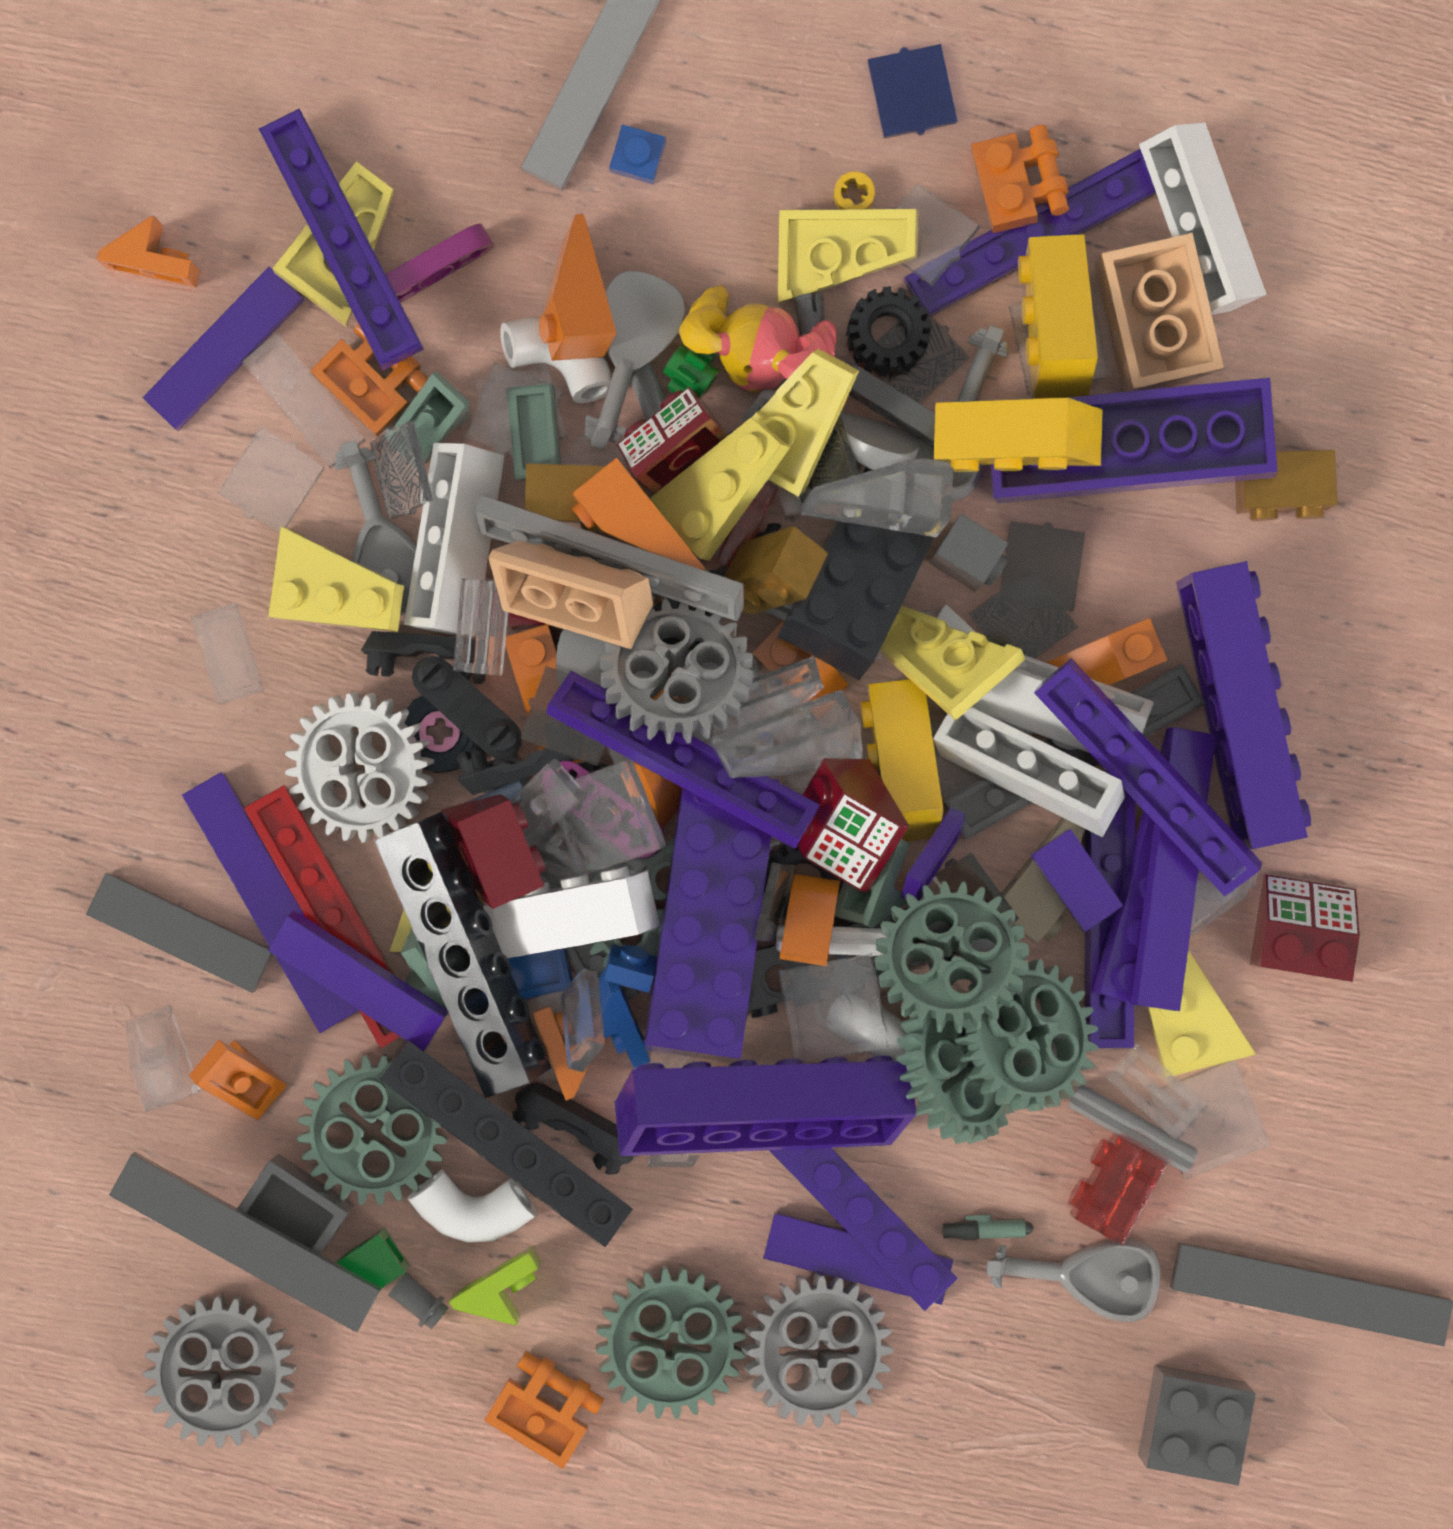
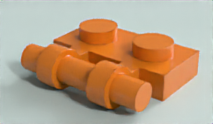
[971,124,1069,233]
[310,323,429,437]
[484,1351,605,1469]

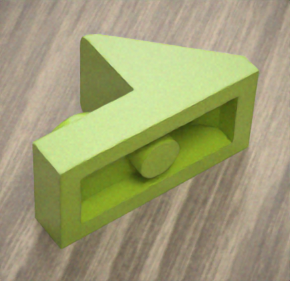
[449,1246,541,1325]

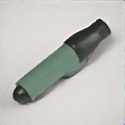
[943,1215,1034,1240]

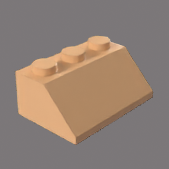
[1094,233,1224,392]
[488,540,653,649]

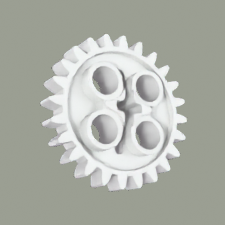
[285,692,434,843]

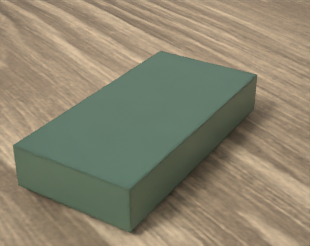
[507,383,561,481]

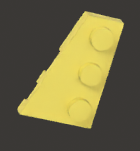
[272,161,394,328]
[778,209,918,304]
[649,418,790,561]
[268,526,404,632]
[879,605,1026,720]

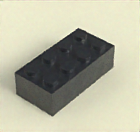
[777,467,948,680]

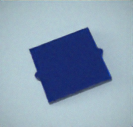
[867,44,958,139]

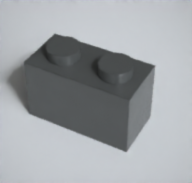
[929,514,1009,591]

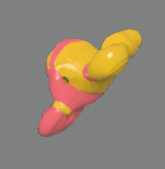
[679,285,837,393]

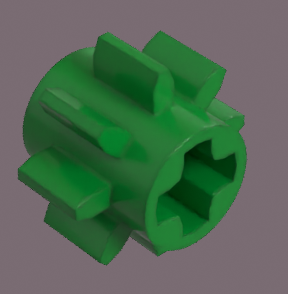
[663,345,720,399]

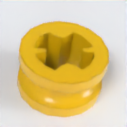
[833,171,875,210]

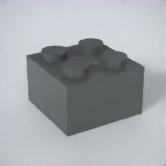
[238,1154,355,1255]
[1138,1365,1256,1486]

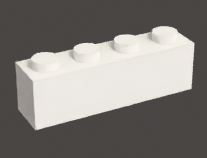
[1139,122,1267,315]
[404,443,505,637]
[972,655,1154,753]
[933,707,1125,837]
[482,866,660,958]

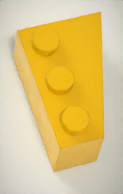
[1018,234,1098,399]
[934,398,1103,472]
[860,679,943,842]

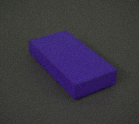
[901,807,966,901]
[1030,829,1123,932]

